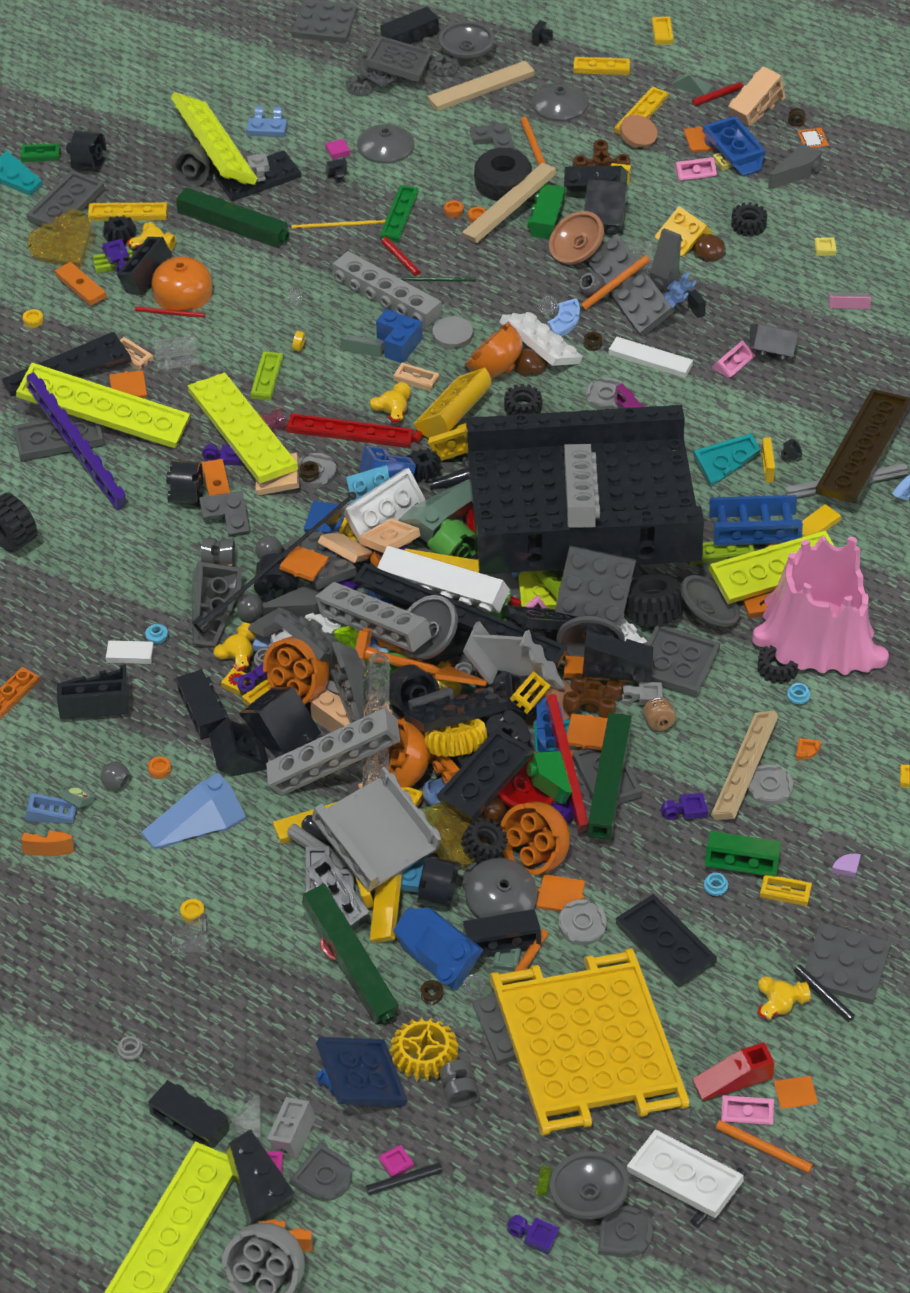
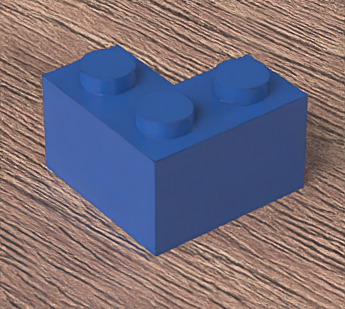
[376,309,422,363]
[359,445,416,478]

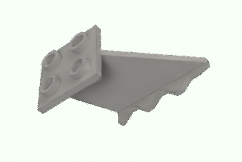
[463,621,564,690]

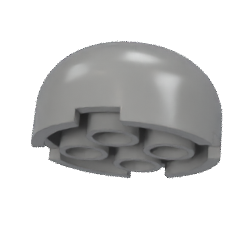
[222,1223,305,1293]

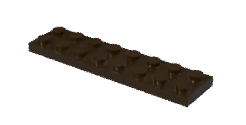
[816,389,910,504]

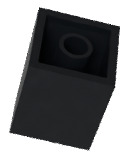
[584,179,628,235]
[239,687,321,758]

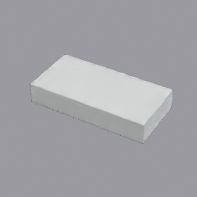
[106,641,154,664]

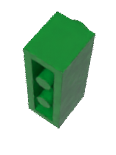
[527,184,565,239]
[705,831,781,877]

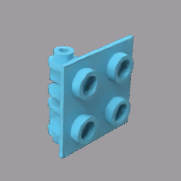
[346,465,390,505]

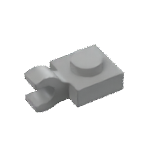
[247,154,269,181]
[622,682,663,705]

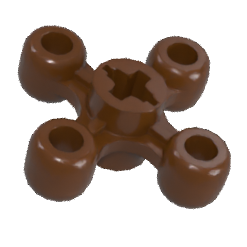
[572,139,631,167]
[563,673,623,718]

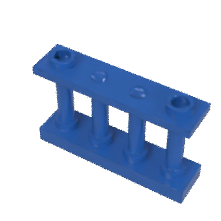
[709,495,803,545]

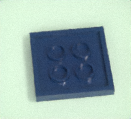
[316,1037,408,1106]

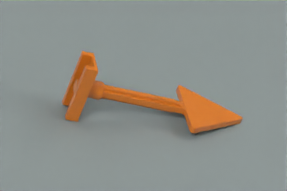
[355,627,487,686]

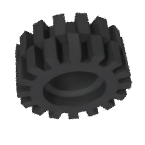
[731,202,767,237]
[504,384,542,415]
[757,645,798,684]
[461,818,508,863]

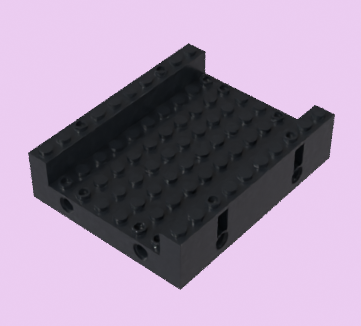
[466,405,704,574]

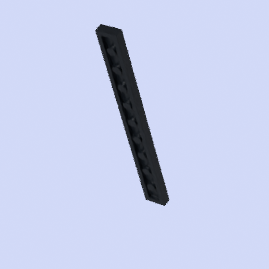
[354,563,567,668]

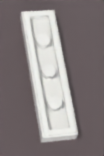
[609,337,693,378]

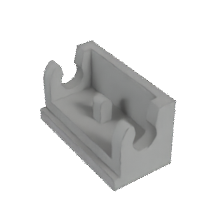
[267,1097,316,1160]

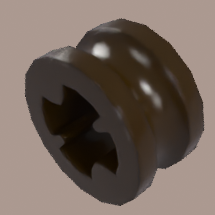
[788,108,806,127]
[584,332,602,351]
[300,461,320,482]
[421,980,443,1005]

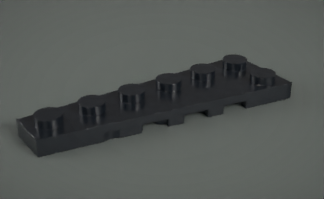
[2,331,132,397]

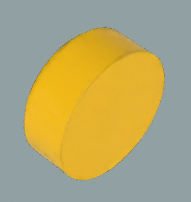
[22,309,44,328]
[292,330,306,352]
[180,899,205,923]

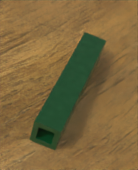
[176,187,290,249]
[588,713,632,840]
[302,883,399,1025]

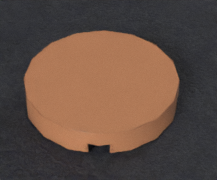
[620,115,658,149]

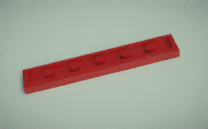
[286,413,414,448]
[545,694,588,833]

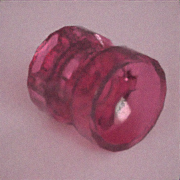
[259,408,287,432]

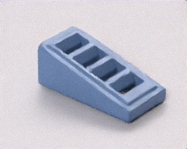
[25,793,76,823]

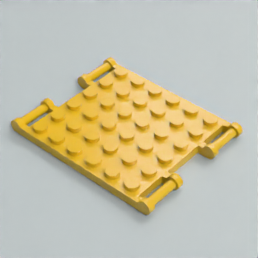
[489,948,689,1136]

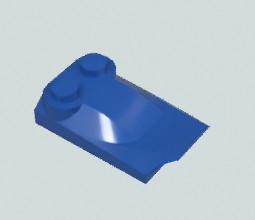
[702,116,766,176]
[394,907,484,990]

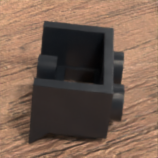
[493,671,535,721]

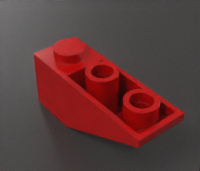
[692,1042,775,1101]

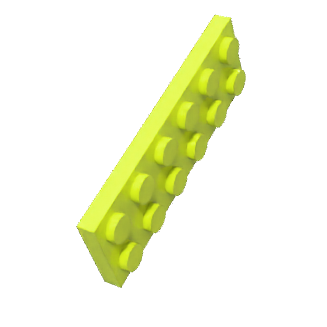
[709,530,834,604]

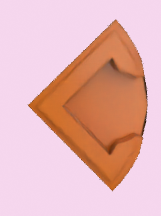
[796,738,822,760]

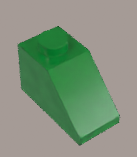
[526,751,572,804]

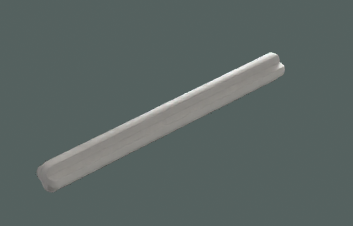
[785,463,908,498]

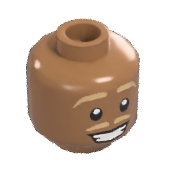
[643,697,676,731]

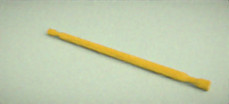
[292,220,386,229]

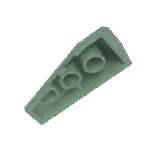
[398,479,472,543]

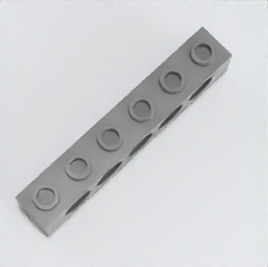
[333,251,442,329]
[564,444,600,528]
[315,582,432,652]
[266,708,400,796]

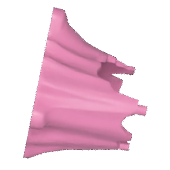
[752,536,889,675]

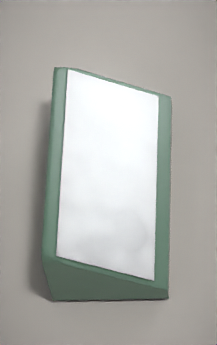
[341,334,384,357]

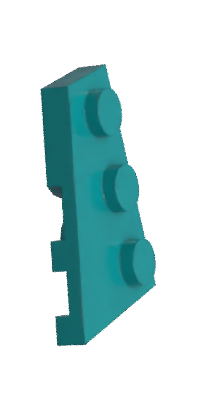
[0,151,43,196]
[693,433,761,488]

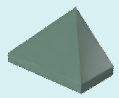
[671,74,713,96]

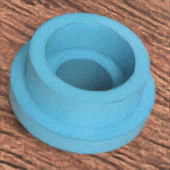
[145,624,168,645]
[787,683,810,704]
[704,873,728,896]

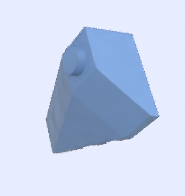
[141,773,246,850]

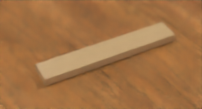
[428,61,535,111]
[461,163,557,243]
[711,711,778,820]

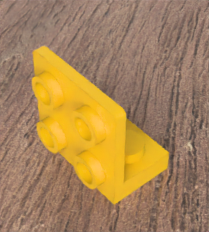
[655,206,714,257]
[428,423,467,461]

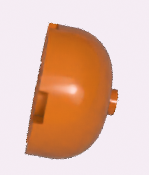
[152,256,213,310]
[464,321,523,379]
[263,636,330,704]
[369,719,430,788]
[501,802,570,875]

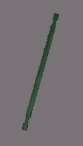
[397,277,476,282]

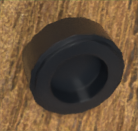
[781,438,802,461]

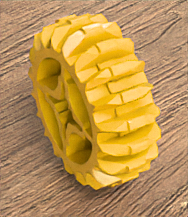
[424,719,488,757]
[390,1016,458,1082]

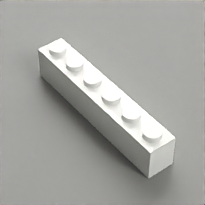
[377,546,510,613]

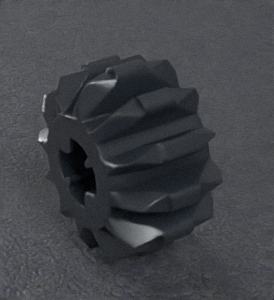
[103,215,137,244]
[407,448,441,483]

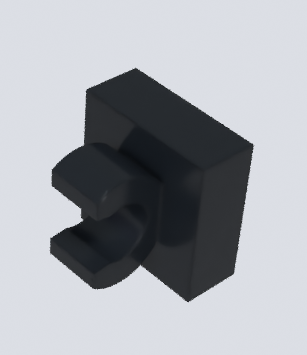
[532,20,553,47]
[325,158,347,183]

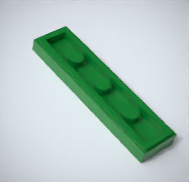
[380,185,419,243]

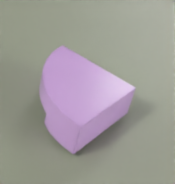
[832,854,861,878]

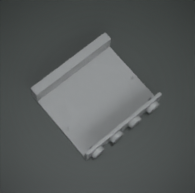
[312,767,441,892]

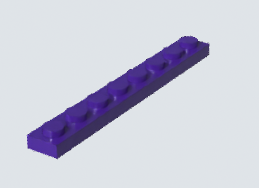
[27,372,126,510]

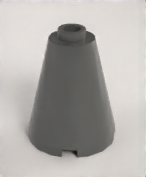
[171,140,210,187]

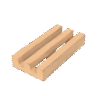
[120,337,154,370]
[393,363,440,391]

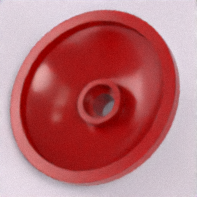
[497,751,554,808]

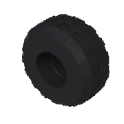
[474,147,532,200]

